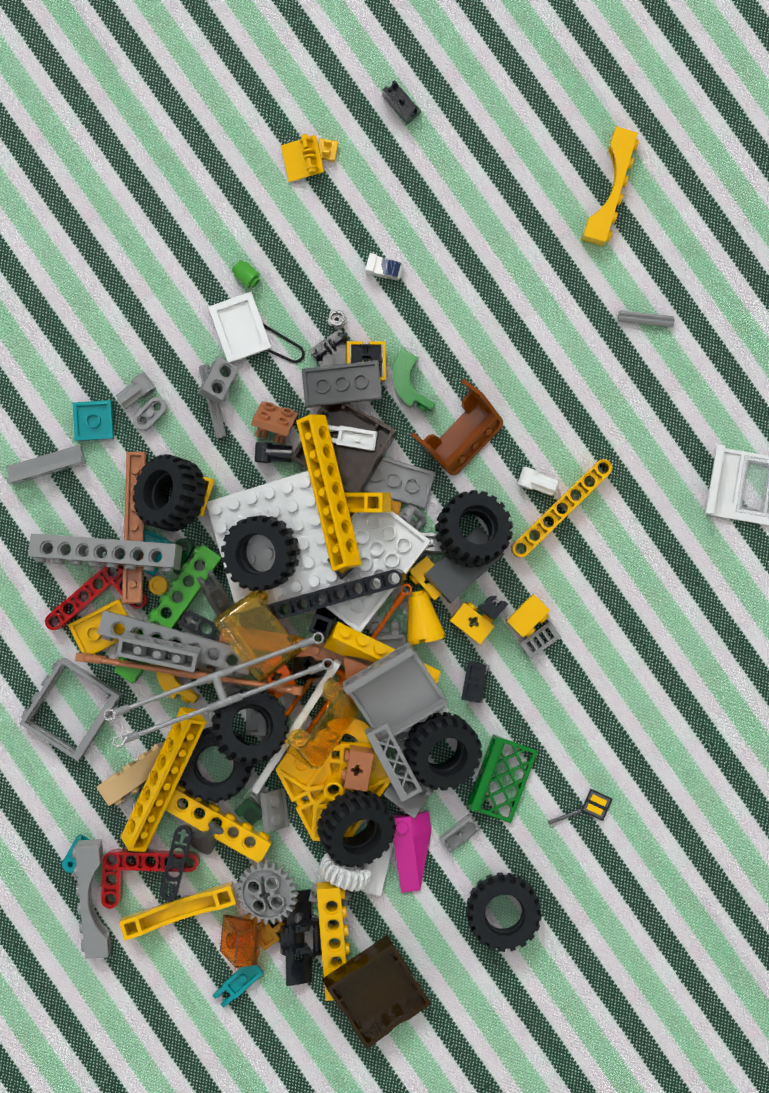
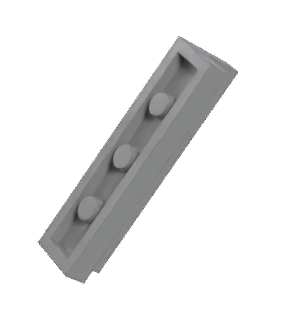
[6,445,86,485]
[364,722,422,802]

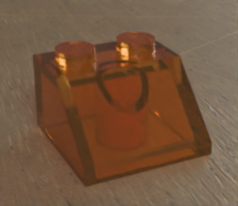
[220,914,262,968]

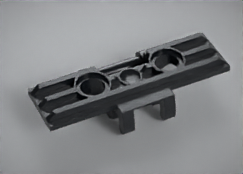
[280,889,322,986]

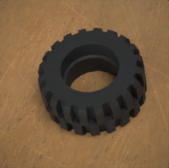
[133,454,206,532]
[435,490,513,568]
[221,515,300,591]
[211,688,289,766]
[404,712,482,791]
[180,727,253,803]
[317,790,396,867]
[466,872,542,952]

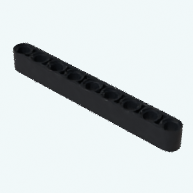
[239,569,406,628]

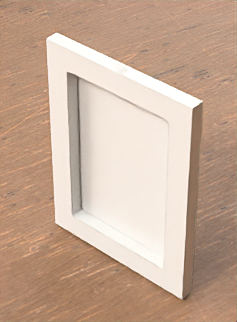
[208,292,271,363]

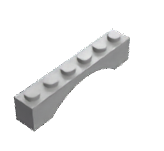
[72,839,112,959]

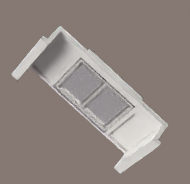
[705,444,769,526]

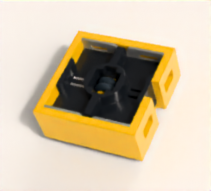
[346,341,386,382]

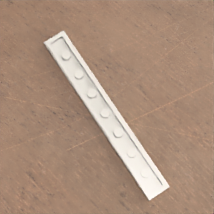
[252,659,342,794]

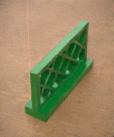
[466,734,538,823]

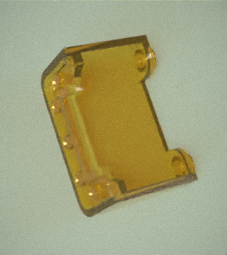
[214,590,306,681]
[285,677,358,769]

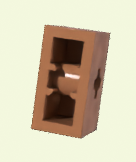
[341,745,374,791]

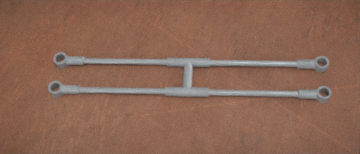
[103,632,334,748]

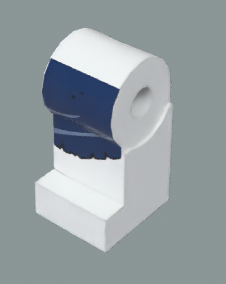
[366,253,403,280]

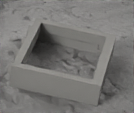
[19,658,123,761]

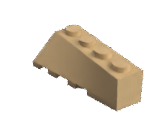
[96,742,164,806]

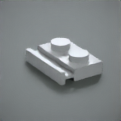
[260,788,290,832]

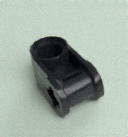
[292,656,327,680]

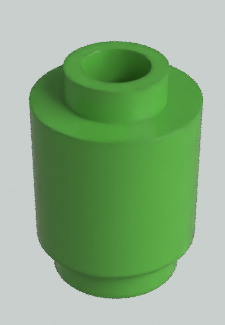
[232,260,260,288]

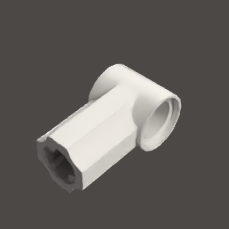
[517,467,558,496]

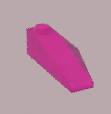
[393,811,431,893]

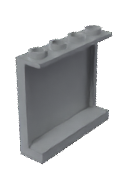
[342,642,448,742]

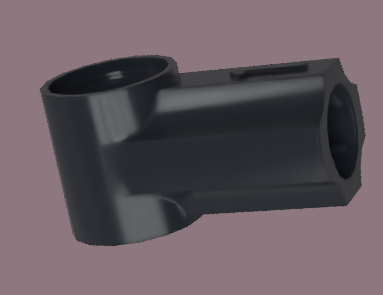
[254,442,293,463]

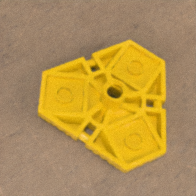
[275,739,391,841]

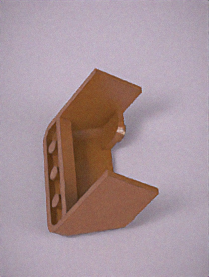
[411,379,503,475]

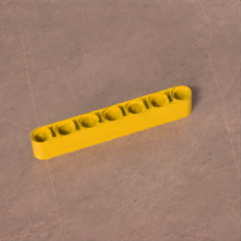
[511,459,612,558]

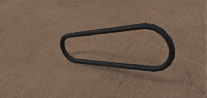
[263,323,305,363]

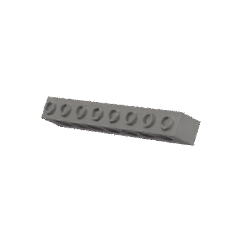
[28,533,183,573]
[97,610,256,677]

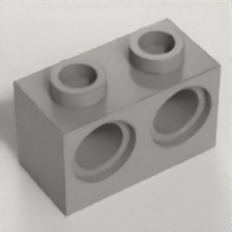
[197,356,238,404]

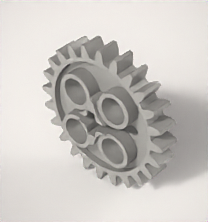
[236,860,299,925]

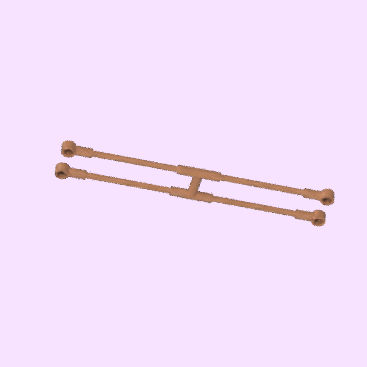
[75,652,304,696]

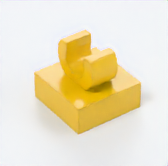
[318,138,338,162]

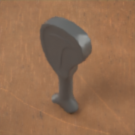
[190,821,224,855]

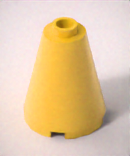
[407,590,445,645]

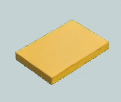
[68,599,137,654]

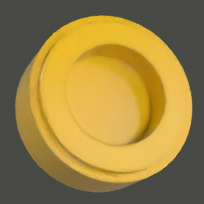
[148,576,169,595]

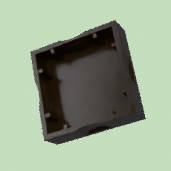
[291,403,397,493]
[322,935,431,1049]

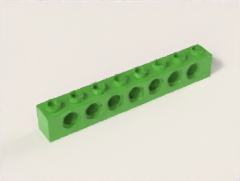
[113,544,222,684]

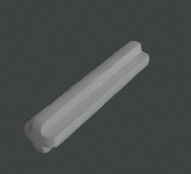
[618,311,675,327]

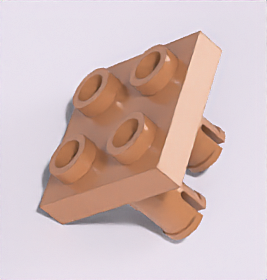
[251,401,298,444]

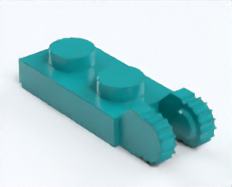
[212,957,264,1008]

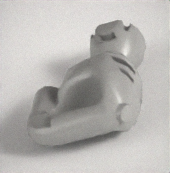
[399,505,426,531]

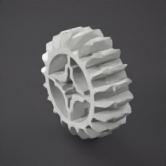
[319,853,372,892]

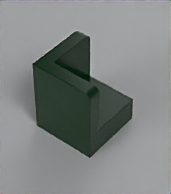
[234,796,262,825]

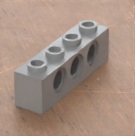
[116,631,201,673]

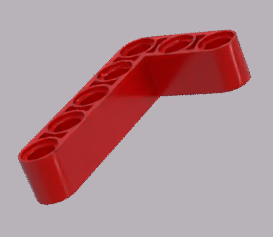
[45,565,149,630]
[101,849,200,909]

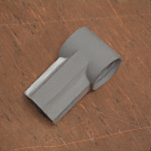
[115,372,156,409]

